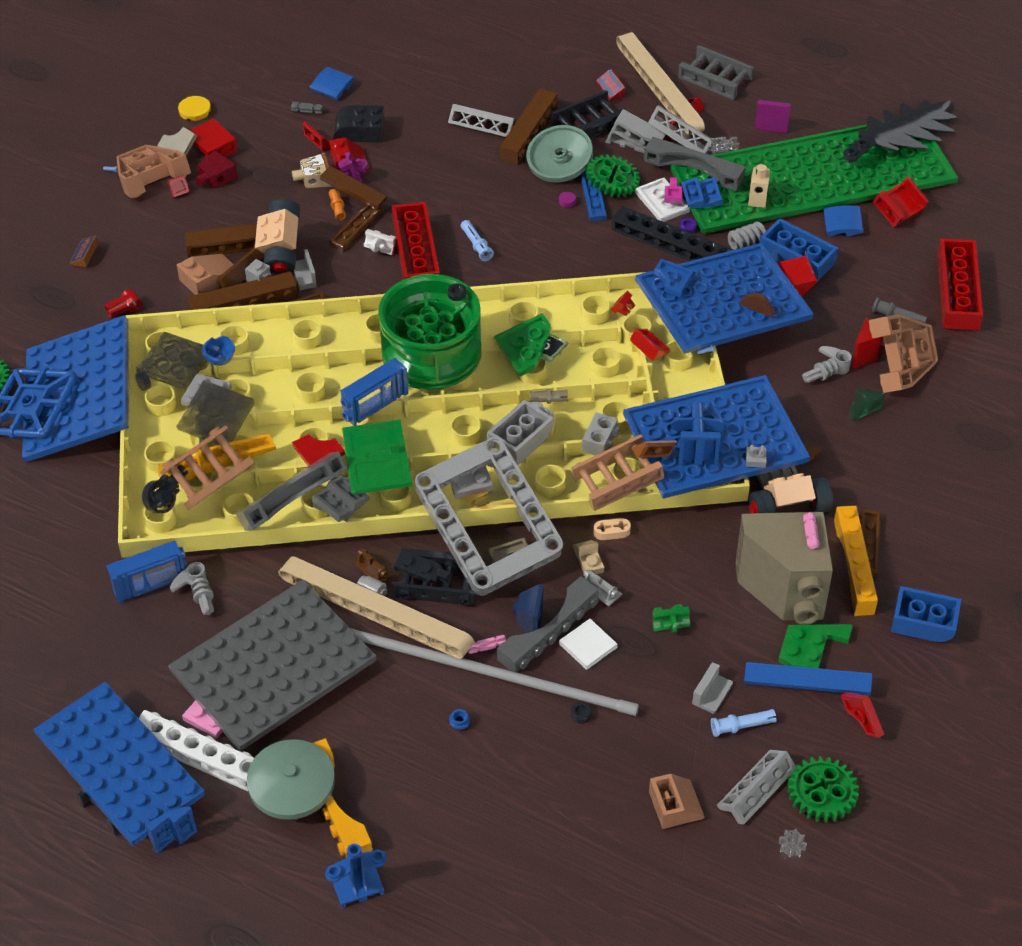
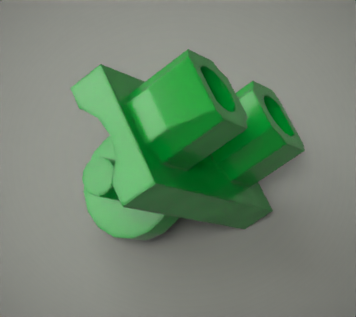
[652,604,690,633]

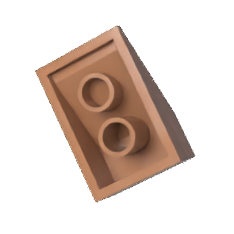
[177,254,234,295]

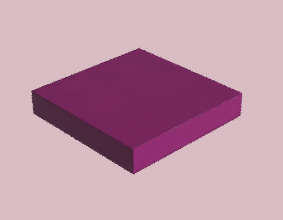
[755,100,791,133]

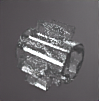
[779,829,807,858]

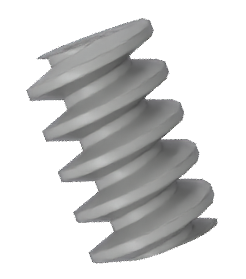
[728,222,766,250]

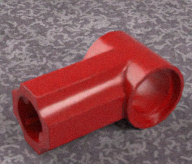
[104,289,143,318]

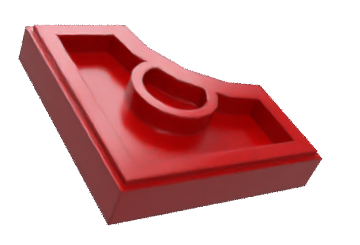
[292,434,345,466]
[841,692,884,738]

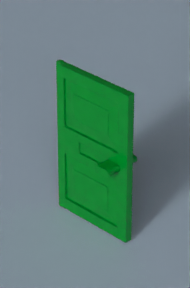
[342,419,412,495]

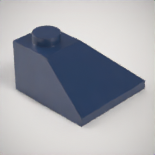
[513,584,544,633]

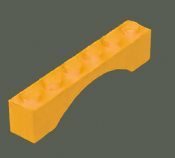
[834,506,878,616]
[313,738,373,858]

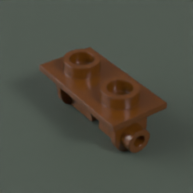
[353,549,394,583]

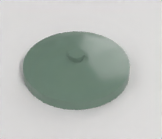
[527,125,593,182]
[247,739,335,819]

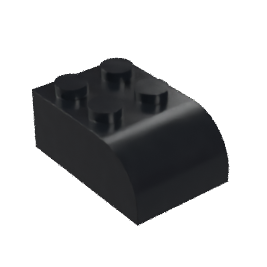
[333,105,385,142]

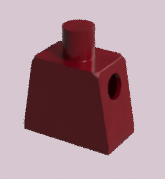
[195,151,238,188]

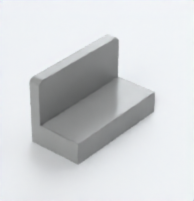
[293,249,317,290]
[692,662,733,714]

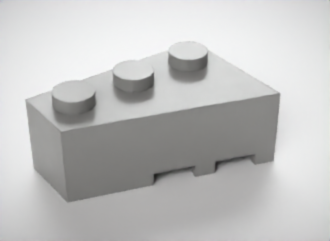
[605,109,666,153]

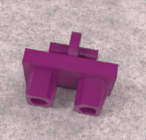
[338,152,368,183]

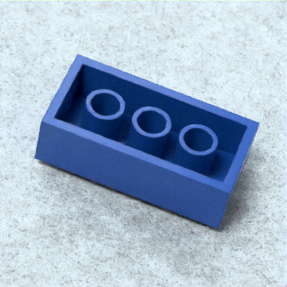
[760,218,838,281]

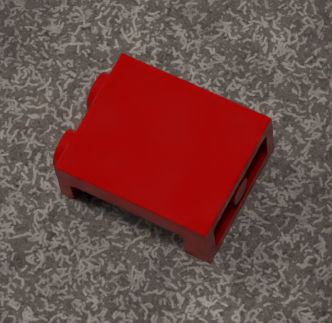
[190,119,237,157]
[873,177,929,228]

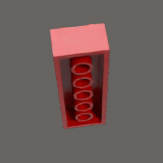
[392,202,440,280]
[937,238,983,330]

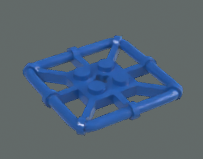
[0,368,78,438]

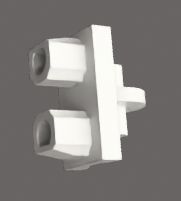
[364,229,396,255]

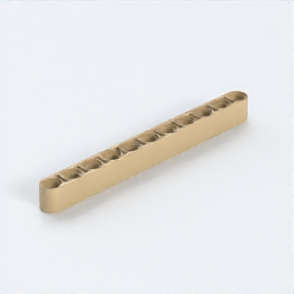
[616,32,705,136]
[279,556,474,659]

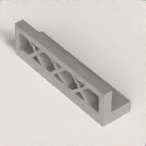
[448,104,517,137]
[648,105,713,154]
[717,750,796,825]

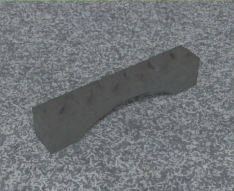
[644,137,745,191]
[235,452,348,530]
[497,576,599,673]

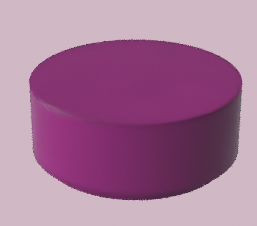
[559,192,576,208]

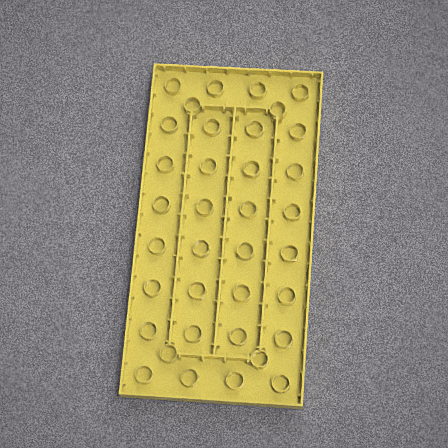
[118,272,750,558]

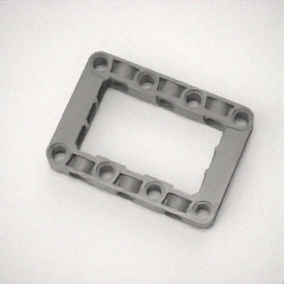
[415,437,563,596]

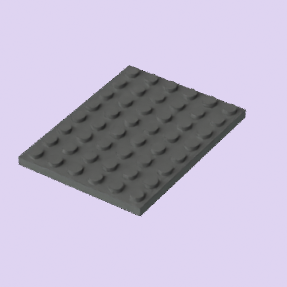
[168,580,377,751]

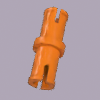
[329,189,346,221]

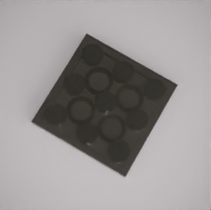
[136,332,207,390]
[176,380,255,445]

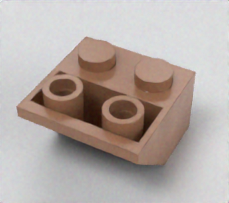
[649,774,704,829]

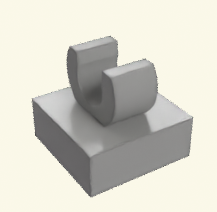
[746,445,766,468]

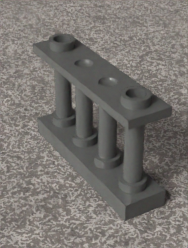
[678,45,754,100]

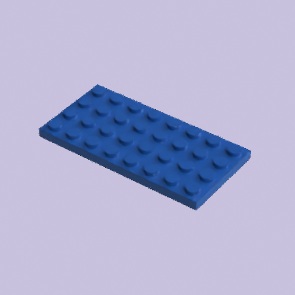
[34,682,205,847]

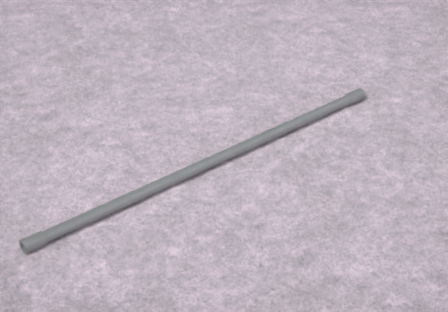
[350,628,639,716]

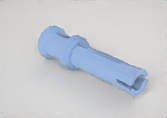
[461,220,494,261]
[711,709,776,737]

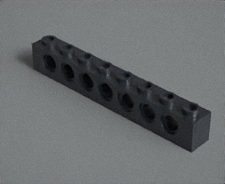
[612,206,733,261]

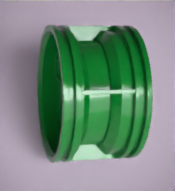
[378,274,482,390]

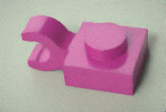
[664,177,682,203]

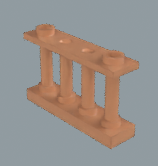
[160,425,254,510]
[571,434,664,511]

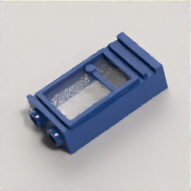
[340,358,408,426]
[106,541,188,604]

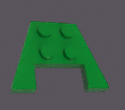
[778,624,853,693]

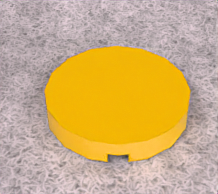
[178,96,211,121]

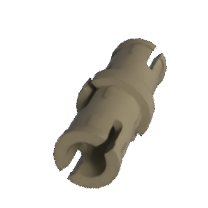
[530,389,568,404]

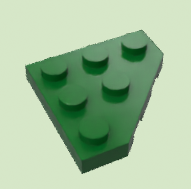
[494,313,552,377]

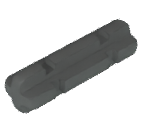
[291,102,323,114]

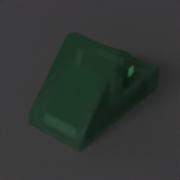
[849,388,885,422]

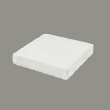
[559,619,617,670]

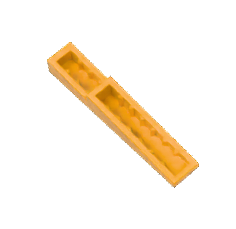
[158,433,276,481]

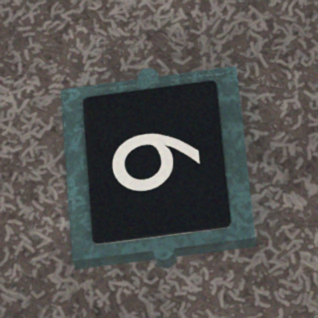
[541,333,568,363]

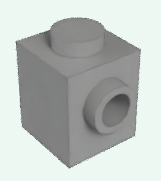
[245,259,271,282]

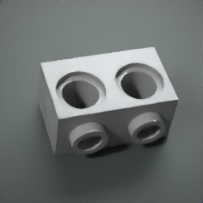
[582,412,620,456]

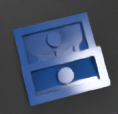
[309,67,355,101]
[681,177,723,208]
[824,205,864,237]
[145,806,197,853]

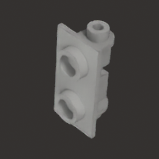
[583,569,622,606]

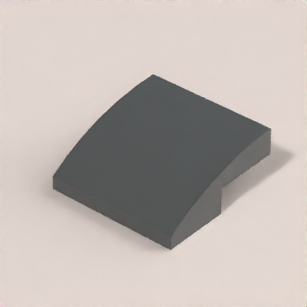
[312,475,370,522]

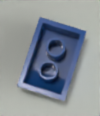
[891,586,961,642]

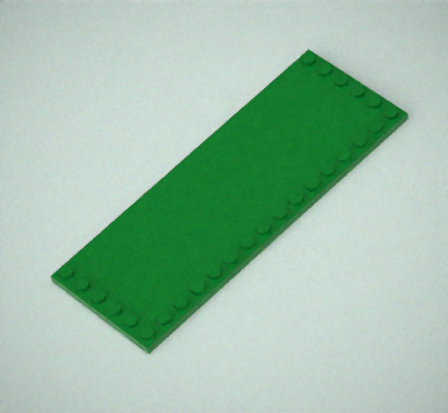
[670,121,958,234]

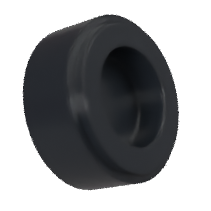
[447,283,466,301]
[135,371,151,391]
[571,702,592,724]

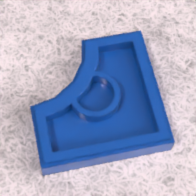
[654,259,694,297]

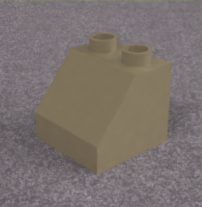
[735,512,833,624]

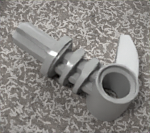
[802,346,852,383]
[170,562,214,616]

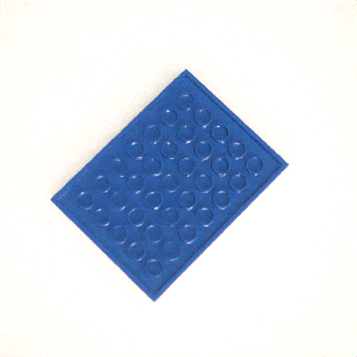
[635,243,814,354]
[22,315,129,462]
[623,375,810,499]

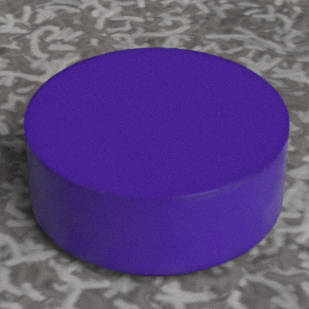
[680,218,697,233]

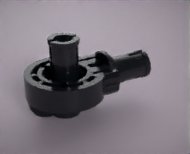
[142,465,189,513]

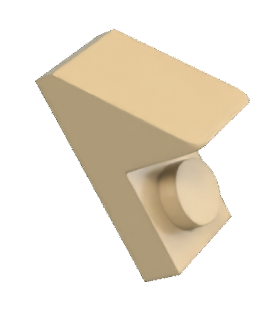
[573,540,604,574]

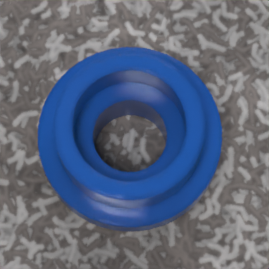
[449,709,470,730]

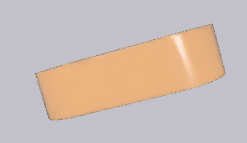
[594,518,631,540]

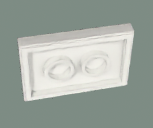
[635,178,690,222]

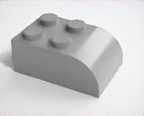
[487,400,554,466]

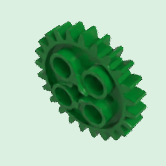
[586,154,640,197]
[787,756,859,823]

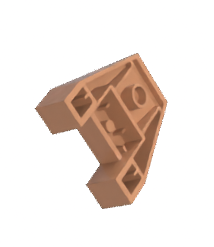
[116,145,191,198]
[869,314,938,393]

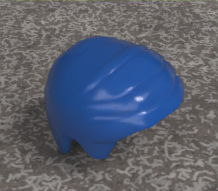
[202,336,235,366]

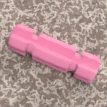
[803,512,820,550]
[468,635,506,654]

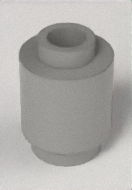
[357,575,388,596]

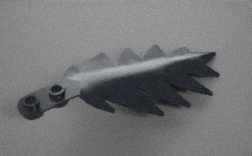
[843,100,957,163]

